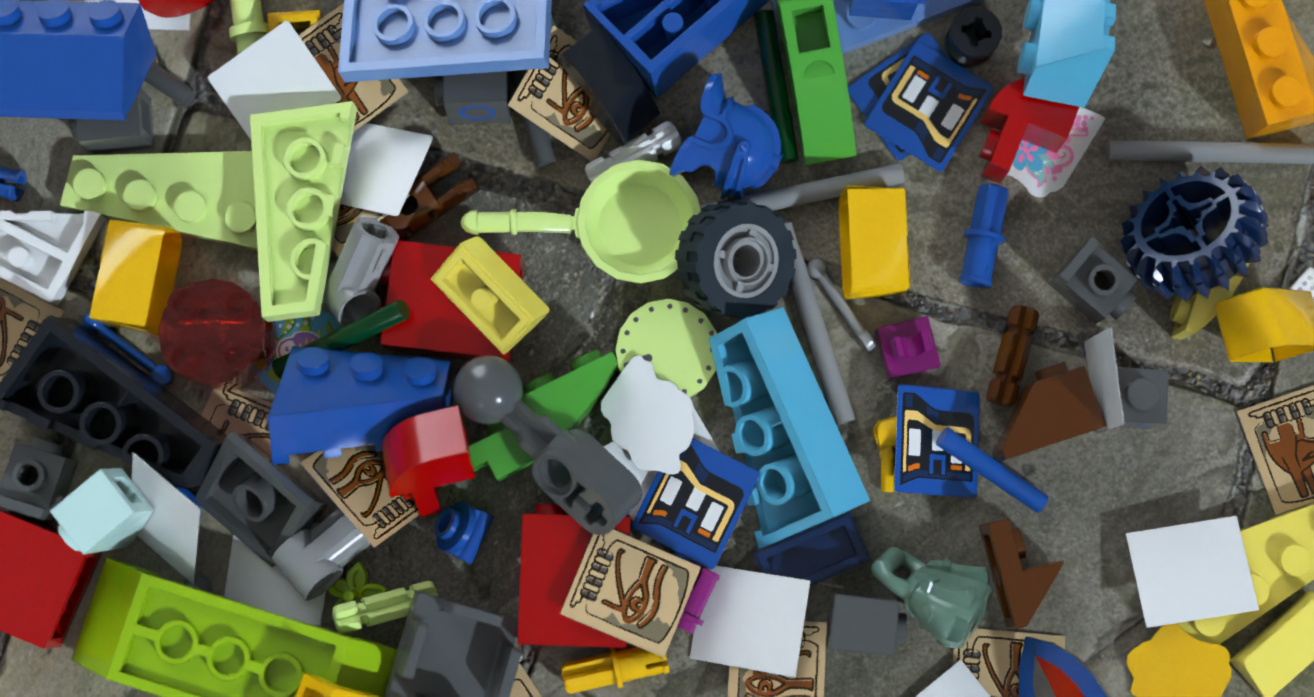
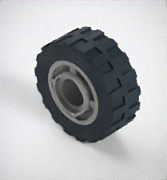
[675,200,797,319]

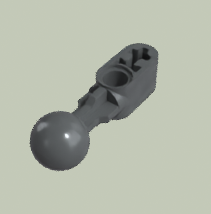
[454,355,642,535]

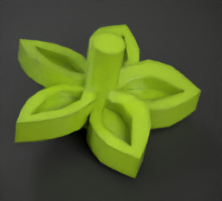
[328,561,388,620]

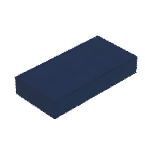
[752,511,871,586]

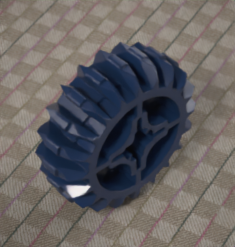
[1120,166,1269,302]

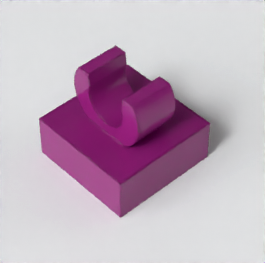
[875,316,941,380]

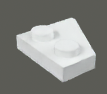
[0,211,106,306]

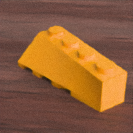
[1204,0,1314,140]

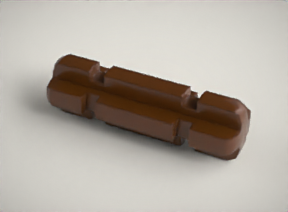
[986,305,1039,407]

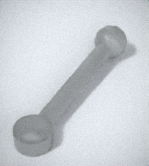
[806,259,877,352]

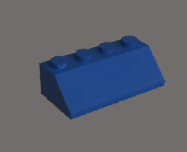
[0,0,157,120]

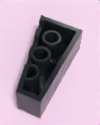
[0,316,227,488]

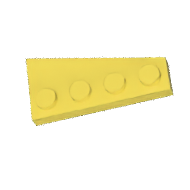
[1177,503,1314,644]

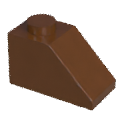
[992,362,1106,462]

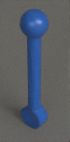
[82,312,174,386]

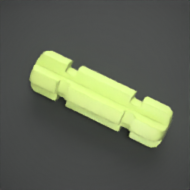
[332,580,438,634]

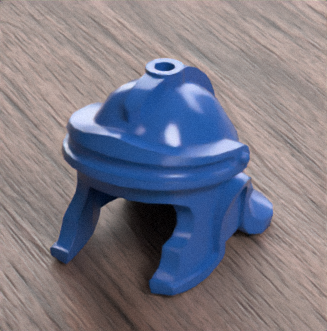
[669,73,783,200]

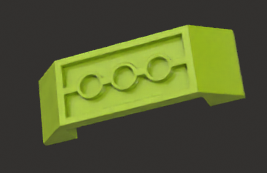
[71,557,398,697]

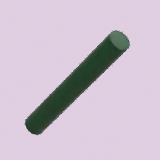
[754,10,798,164]
[272,299,410,379]

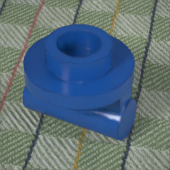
[435,501,495,564]

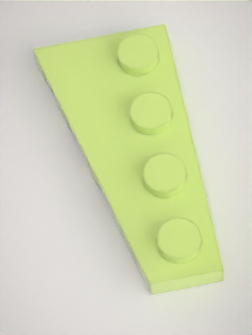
[250,101,357,322]
[60,151,258,251]

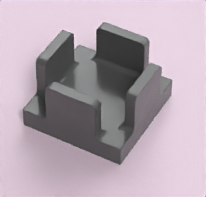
[384,590,522,697]

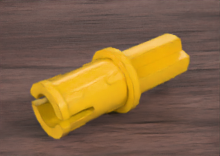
[561,646,670,694]

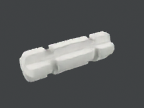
[585,121,682,183]

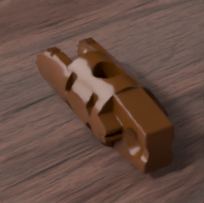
[380,152,480,241]

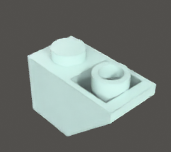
[50,468,154,555]

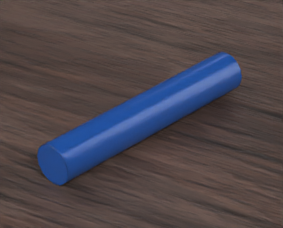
[936,427,1049,513]

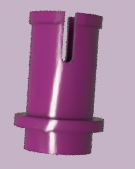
[677,561,720,634]

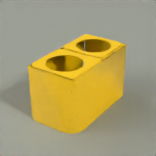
[839,185,910,300]
[89,220,182,337]
[1214,287,1314,362]

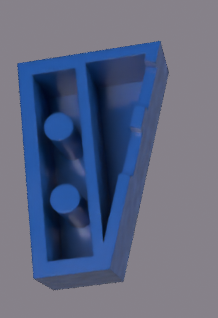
[582,0,770,98]
[268,346,451,465]

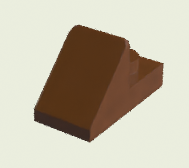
[978,518,1064,629]

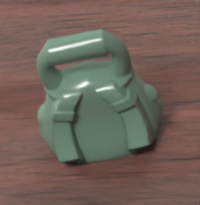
[871,547,994,649]

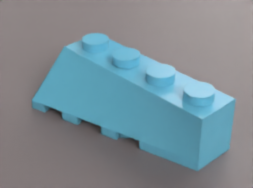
[1017,0,1116,108]
[709,307,870,550]

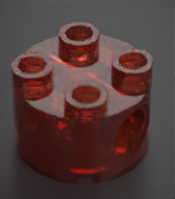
[158,279,278,392]

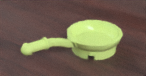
[460,159,701,284]

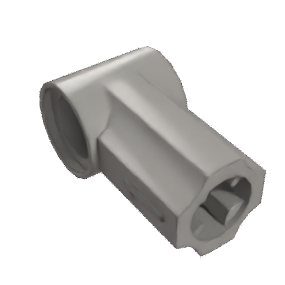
[322,217,400,327]
[272,508,371,601]

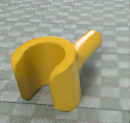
[873,416,897,492]

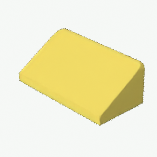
[431,236,550,355]
[1230,592,1314,697]

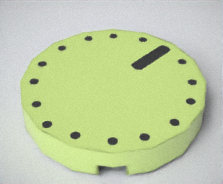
[615,299,717,398]

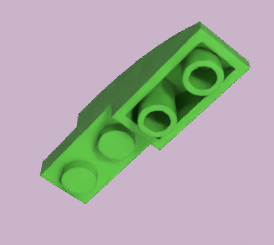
[775,0,857,166]
[442,350,618,488]

